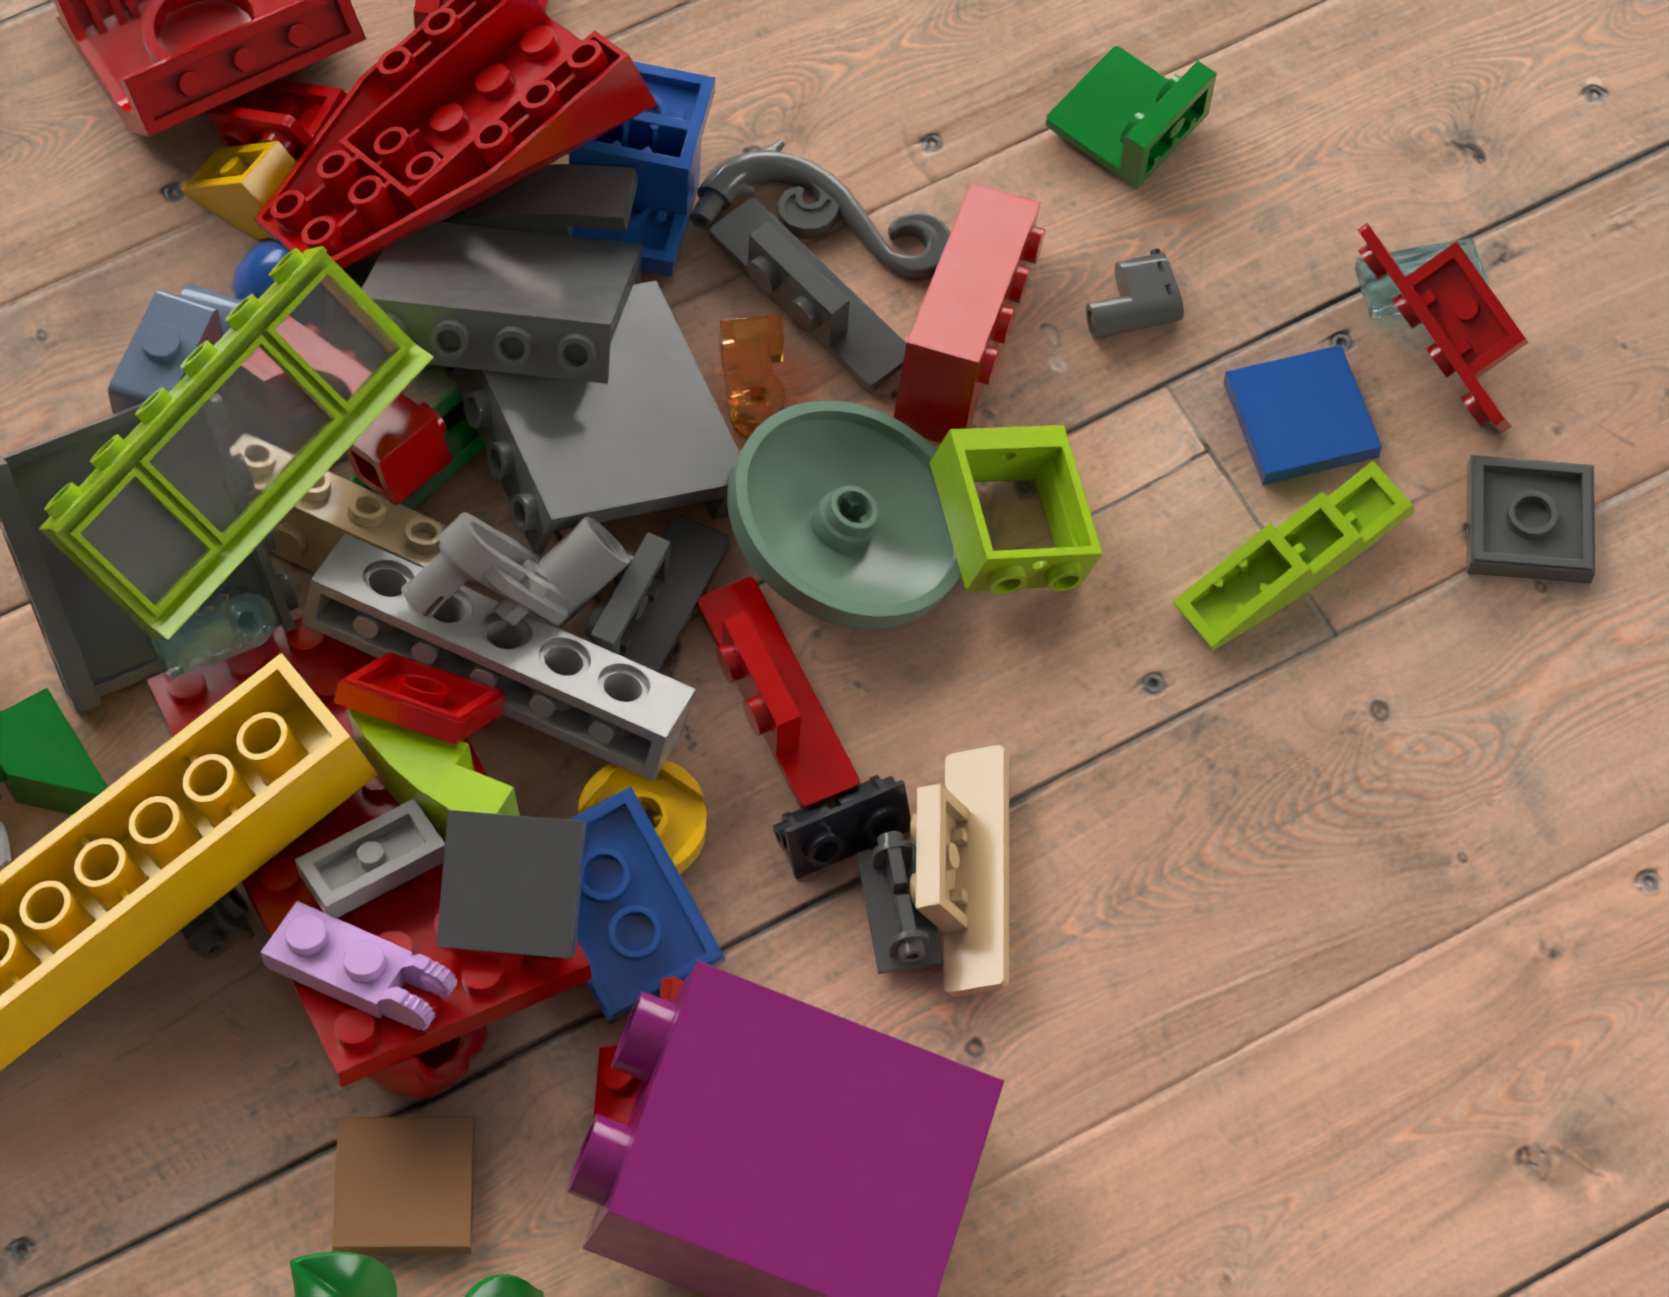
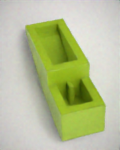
[347,708,519,839]

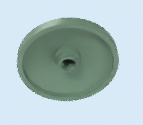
[727,400,961,629]

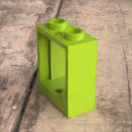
[930,425,1103,595]

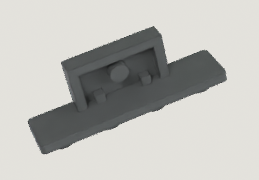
[710,198,906,391]
[585,515,730,673]

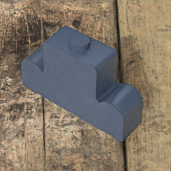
[108,284,242,414]

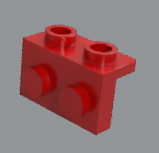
[205,79,347,158]

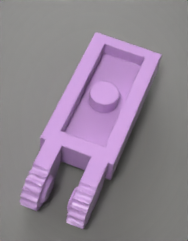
[260,901,458,1031]

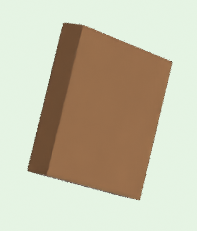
[332,1117,475,1255]

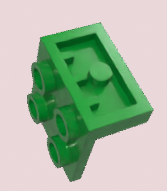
[1045,46,1217,189]

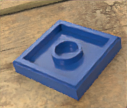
[1223,345,1382,485]

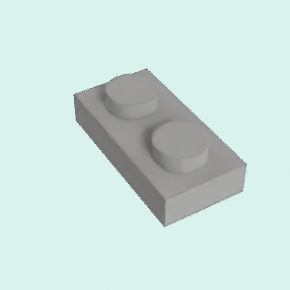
[295,798,445,918]

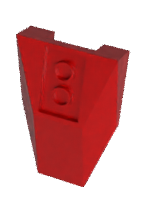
[254,0,657,269]

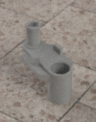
[401,512,630,628]

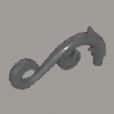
[690,140,951,280]

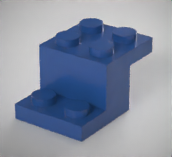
[569,61,716,277]

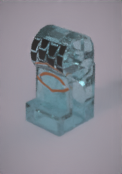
[150,586,276,679]

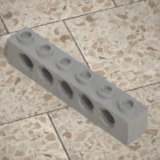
[302,533,696,781]

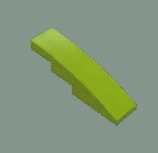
[1172,461,1415,651]

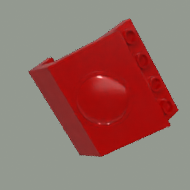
[53,0,366,137]

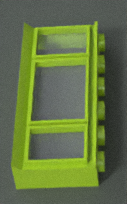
[39,246,434,640]

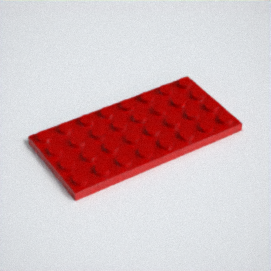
[147,617,592,1087]

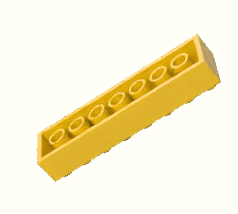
[0,653,378,1071]

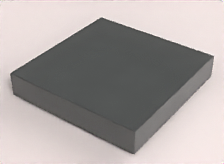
[1467,455,1595,584]
[436,810,587,959]

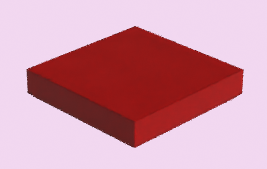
[333,652,507,745]

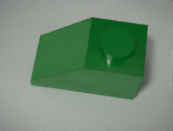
[0,688,108,815]

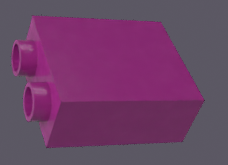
[566,960,1004,1297]

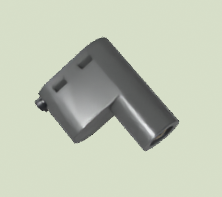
[1086,248,1184,339]

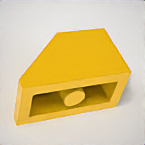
[181,141,296,239]

